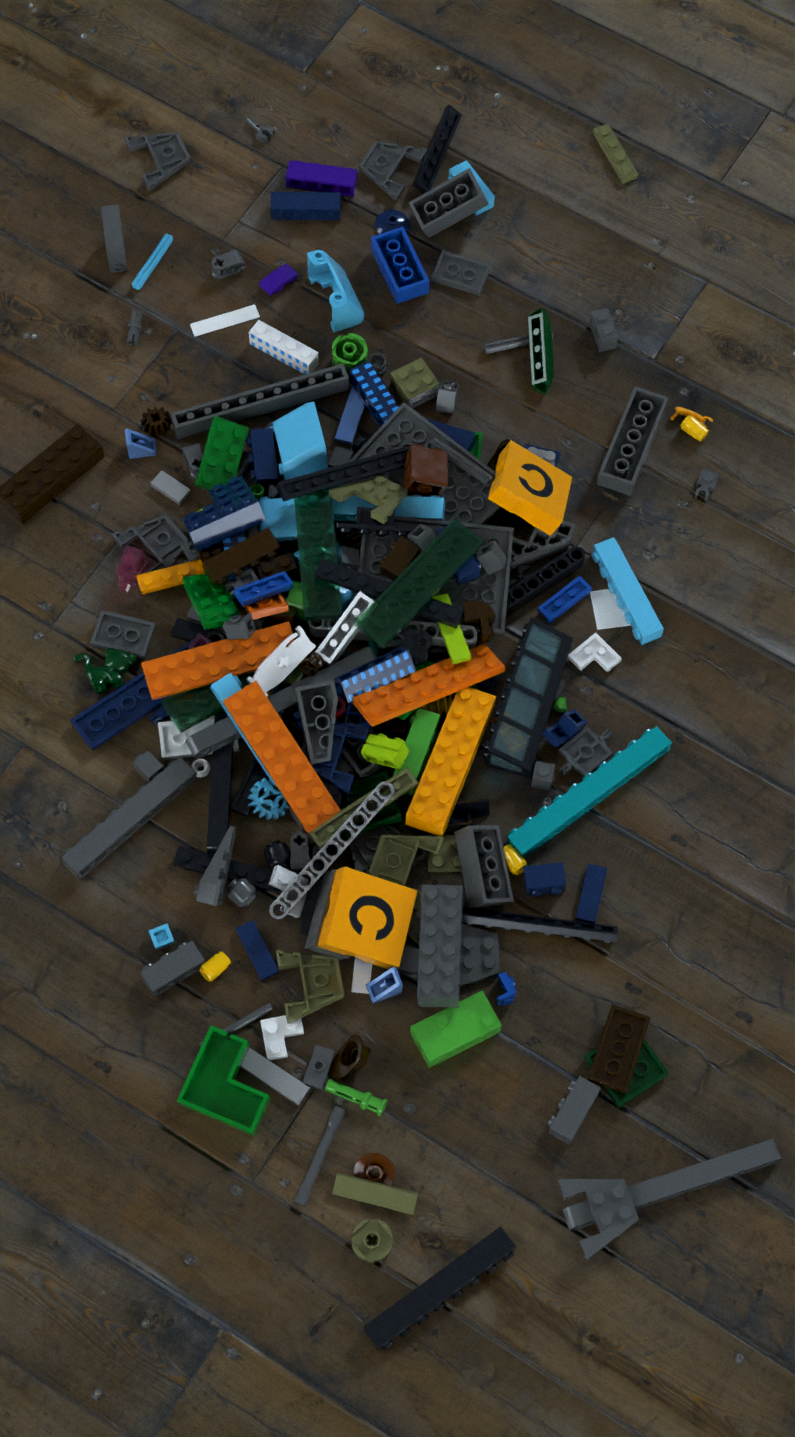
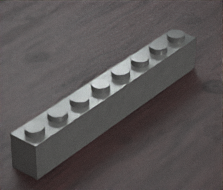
[62,757,197,880]

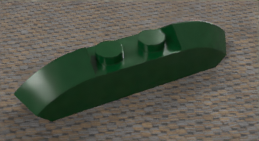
[528,308,554,395]

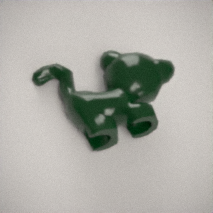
[73,648,137,694]

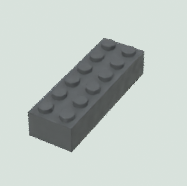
[597,386,669,496]
[417,885,463,1007]

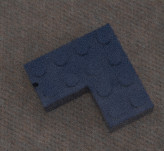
[182,476,266,551]

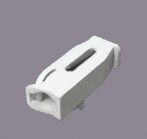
[246,626,316,696]

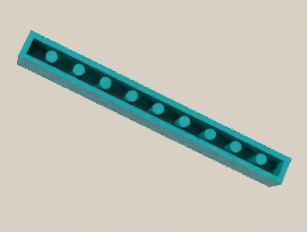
[507,726,672,859]

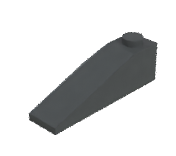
[294,680,338,765]
[194,826,237,906]

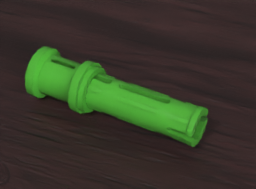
[325,1079,388,1117]

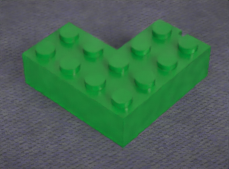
[177,1025,271,1137]

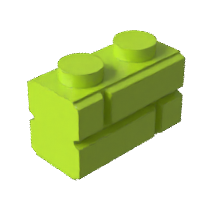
[361,733,409,770]

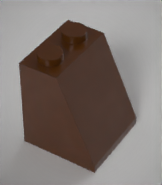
[402,444,448,497]

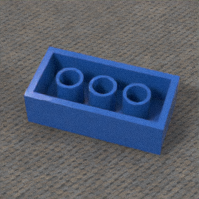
[371,227,429,304]

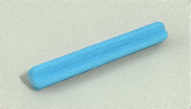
[132,234,173,290]

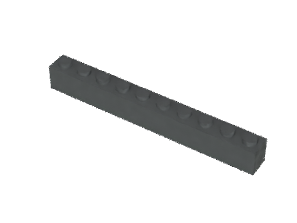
[170,364,349,439]

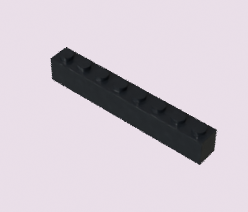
[363,1226,516,1352]

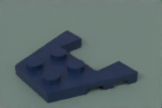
[301,722,371,794]

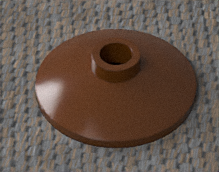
[354,1153,395,1186]

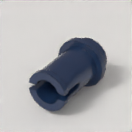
[149,703,174,726]

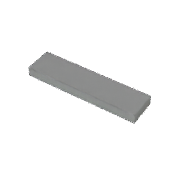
[241,1048,310,1106]

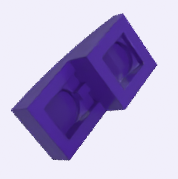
[259,264,299,296]

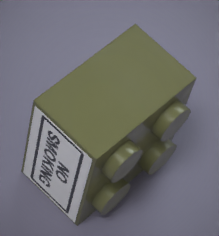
[390,357,440,409]

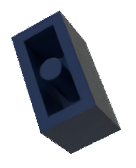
[523,862,566,897]

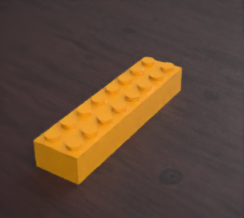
[405,687,496,837]

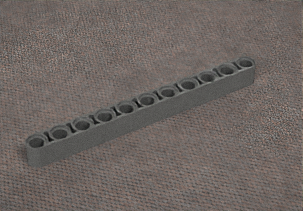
[185,647,378,759]
[562,1139,782,1231]

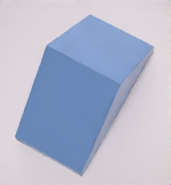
[125,429,157,459]
[366,967,403,1003]

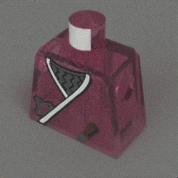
[116,545,149,593]

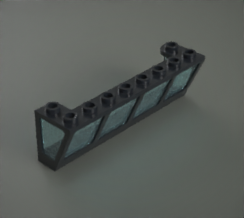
[483,617,573,778]

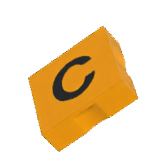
[488,440,572,536]
[317,867,417,969]

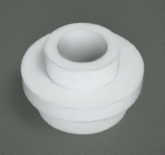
[191,759,210,778]

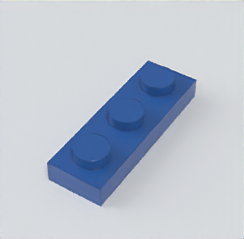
[234,571,294,607]
[537,575,592,624]

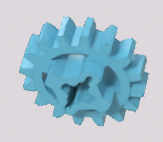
[248,778,289,820]

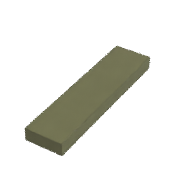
[332,1172,419,1215]

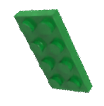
[195,416,249,490]
[182,574,240,630]

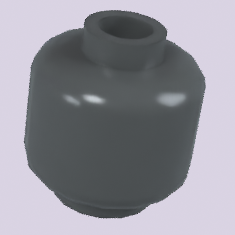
[227,878,257,908]

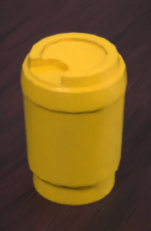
[680,415,709,442]
[503,844,527,875]
[199,951,231,982]

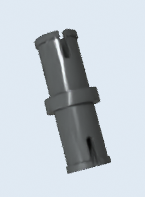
[127,309,143,346]

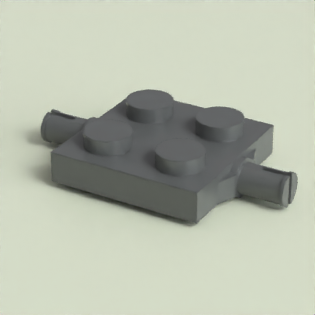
[558,726,613,778]

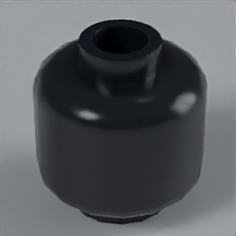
[264,840,291,869]

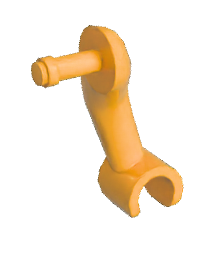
[670,407,713,427]

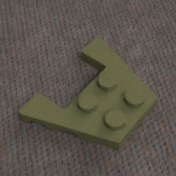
[329,476,408,524]
[368,835,444,910]
[276,950,344,1024]

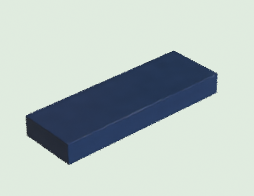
[575,863,607,923]
[235,920,279,982]

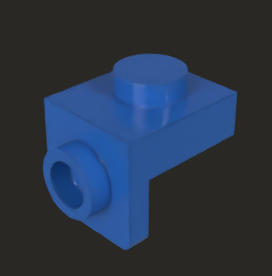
[496,971,517,1006]

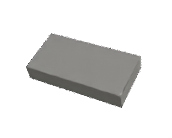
[150,471,191,505]

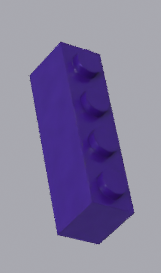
[286,160,357,197]

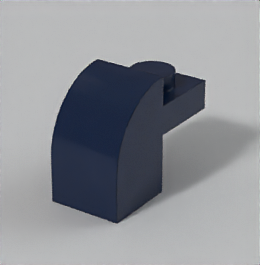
[542,709,587,747]

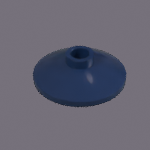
[375,210,410,234]

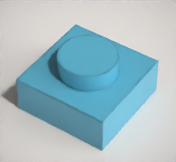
[149,924,175,951]

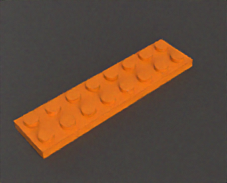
[141,622,295,700]
[352,643,505,727]
[223,681,341,834]

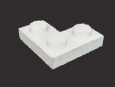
[568,633,622,672]
[269,865,309,918]
[260,1015,304,1061]

